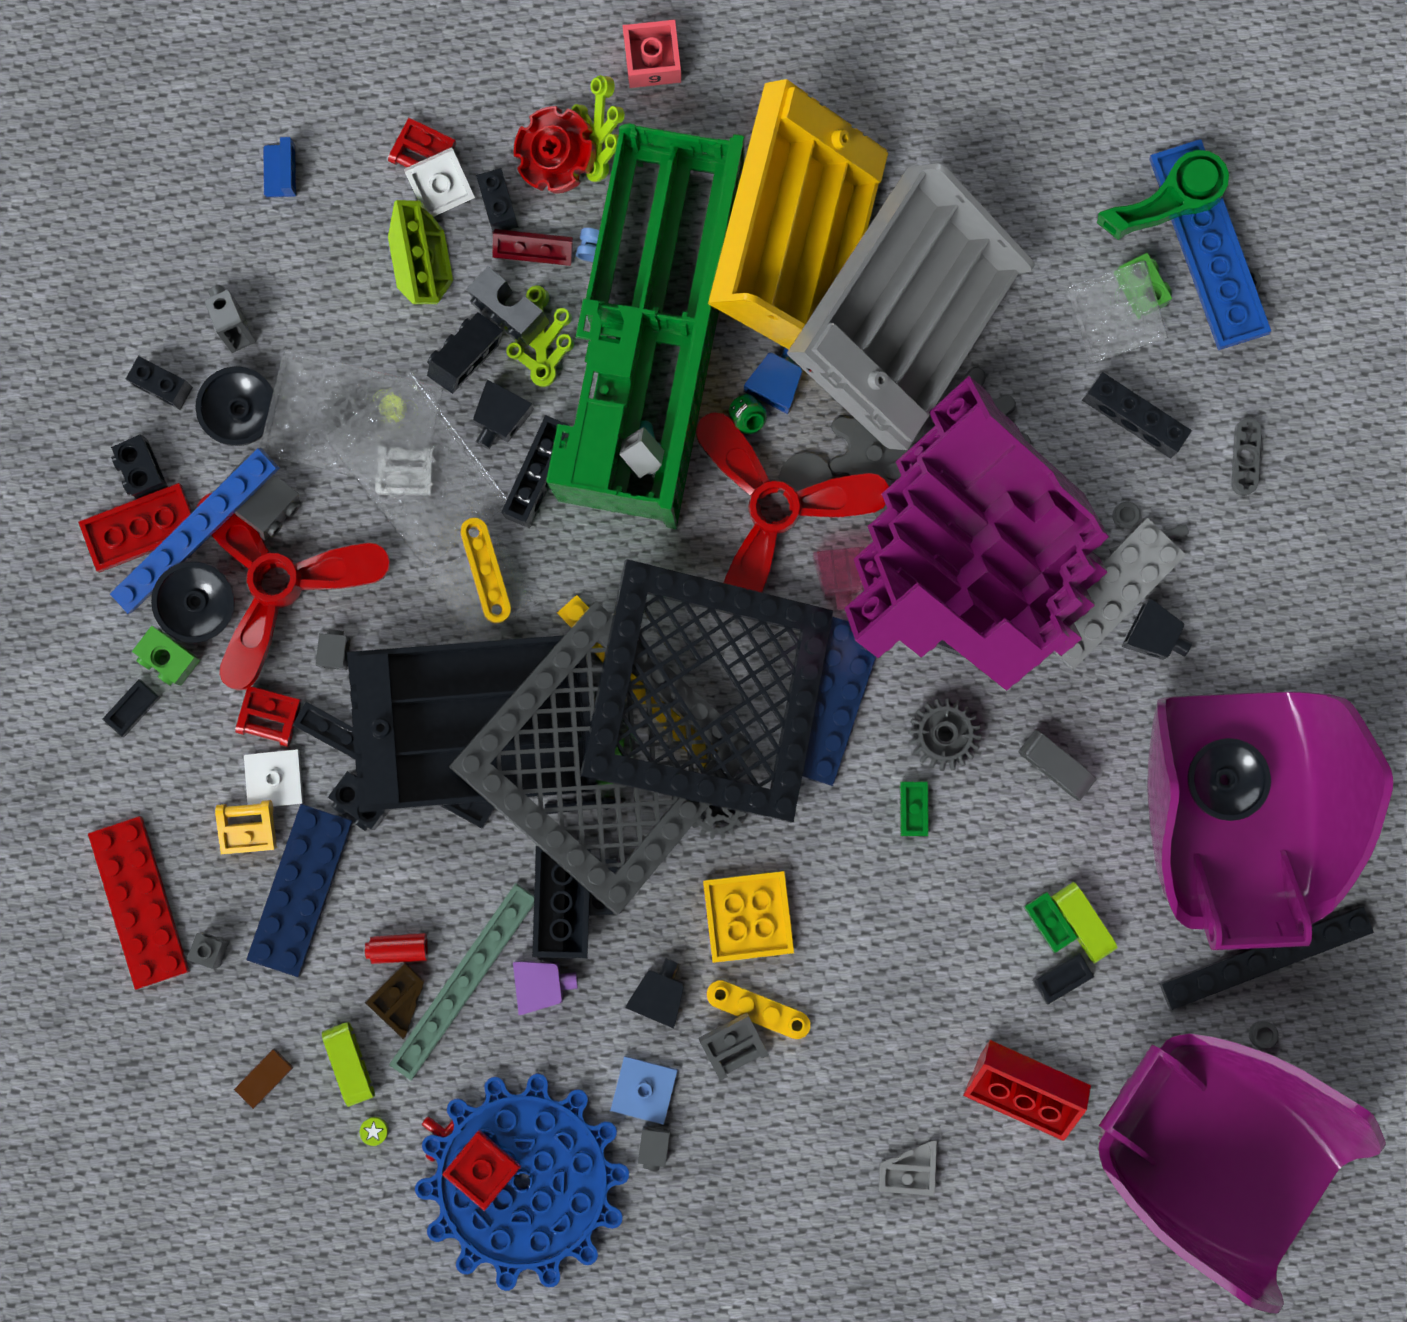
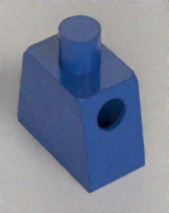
[743,348,803,414]

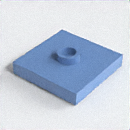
[610,1056,677,1125]

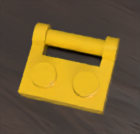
[215,800,277,854]

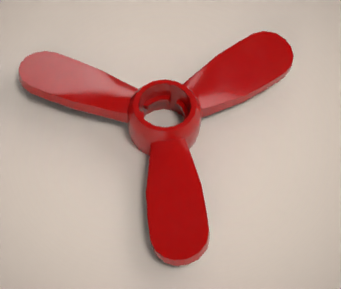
[696,412,889,593]
[197,493,390,690]

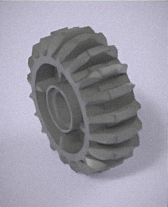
[908,698,982,771]

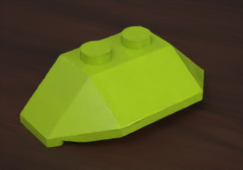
[388,200,453,304]

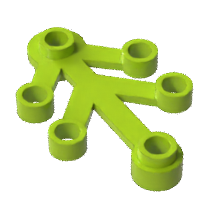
[571,75,625,182]
[504,285,574,387]

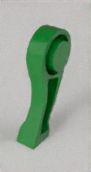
[1097,150,1229,240]

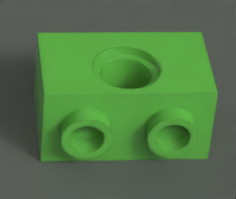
[132,626,201,686]

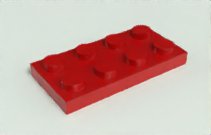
[78,483,192,573]

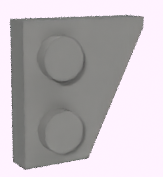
[878,1141,937,1196]

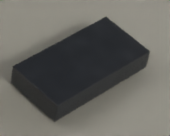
[102,679,161,737]
[1032,953,1094,1005]

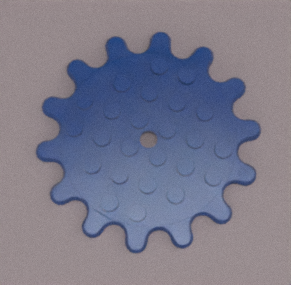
[415,1074,629,1291]

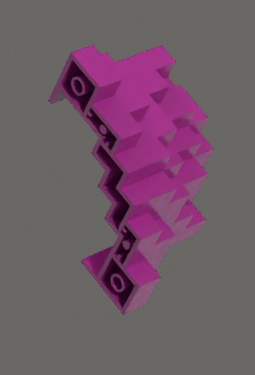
[844,376,1109,691]

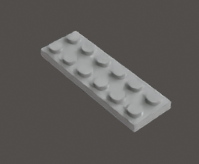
[1054,518,1186,670]

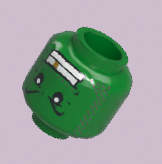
[728,394,767,434]

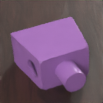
[513,961,578,1015]

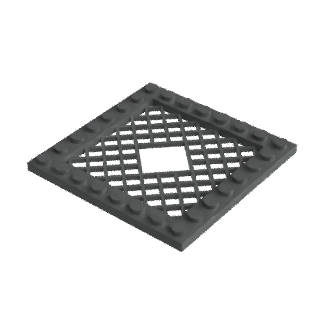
[449,601,754,915]

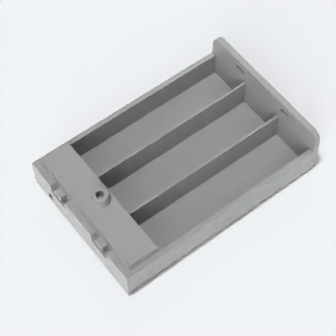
[787,163,1035,450]

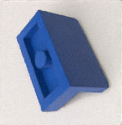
[263,137,296,197]

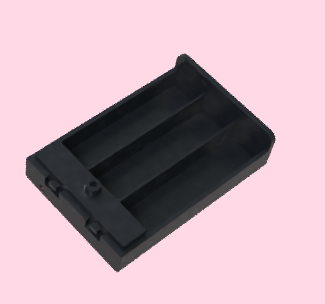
[347,635,596,813]

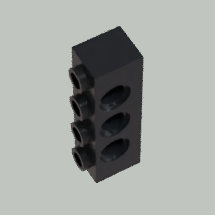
[1082,372,1192,459]
[501,415,570,529]

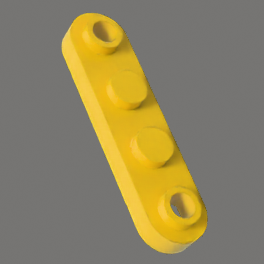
[460,518,511,623]
[707,980,811,1039]

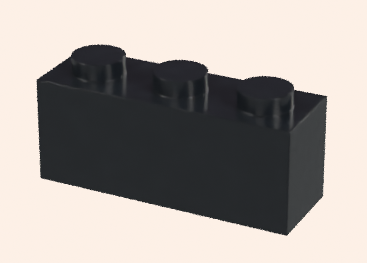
[427,312,503,394]

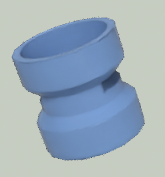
[576,228,599,262]

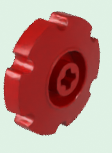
[513,106,597,194]

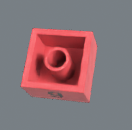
[623,20,681,88]

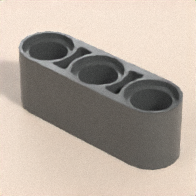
[1018,730,1097,801]

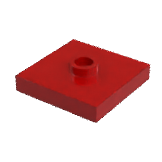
[442,1130,521,1211]

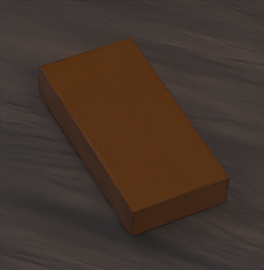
[234,1048,294,1109]

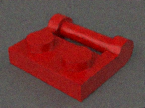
[388,117,457,167]
[235,687,302,747]

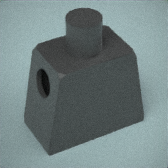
[204,285,256,353]

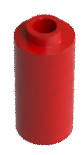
[365,933,428,964]

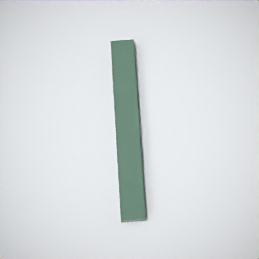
[389,883,534,1081]

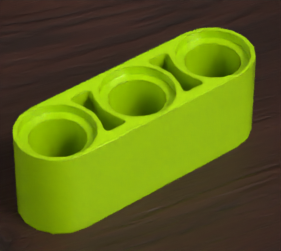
[1051,882,1118,964]
[322,1021,375,1107]

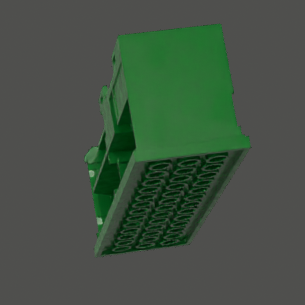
[546,123,745,529]

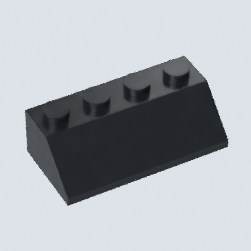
[532,846,591,959]

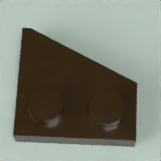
[365,962,424,1039]

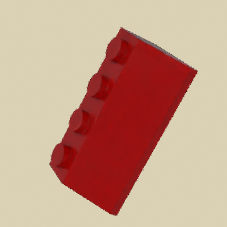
[963,1040,1091,1141]

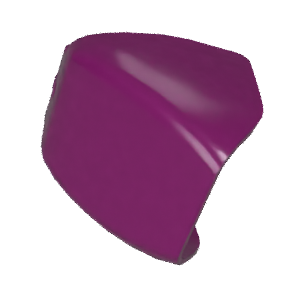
[1147,692,1393,950]
[1098,1034,1386,1314]

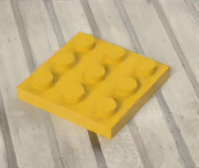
[703,871,794,963]

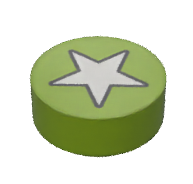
[359,1117,388,1146]

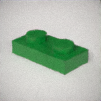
[900,782,928,836]
[1023,892,1078,953]

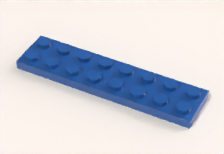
[1149,139,1271,350]

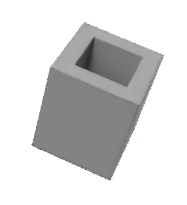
[619,427,664,478]

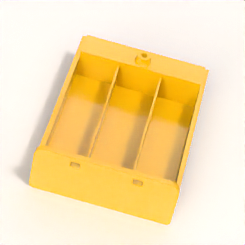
[708,79,888,349]

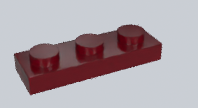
[492,229,573,266]

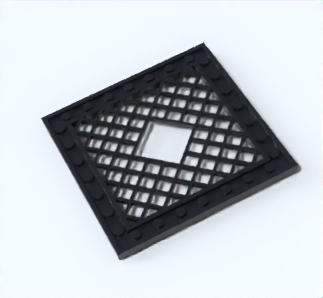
[580,559,834,823]

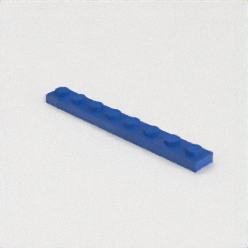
[110,448,280,614]

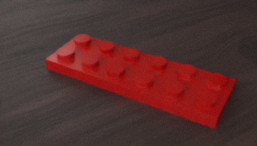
[88,816,190,990]

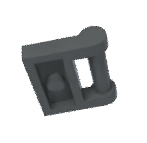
[698,1013,769,1081]

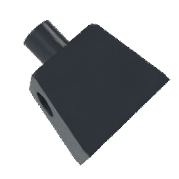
[473,380,534,449]
[1122,598,1192,660]
[625,958,684,1029]

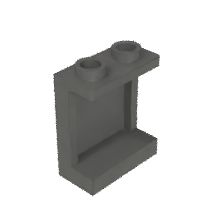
[220,455,300,541]

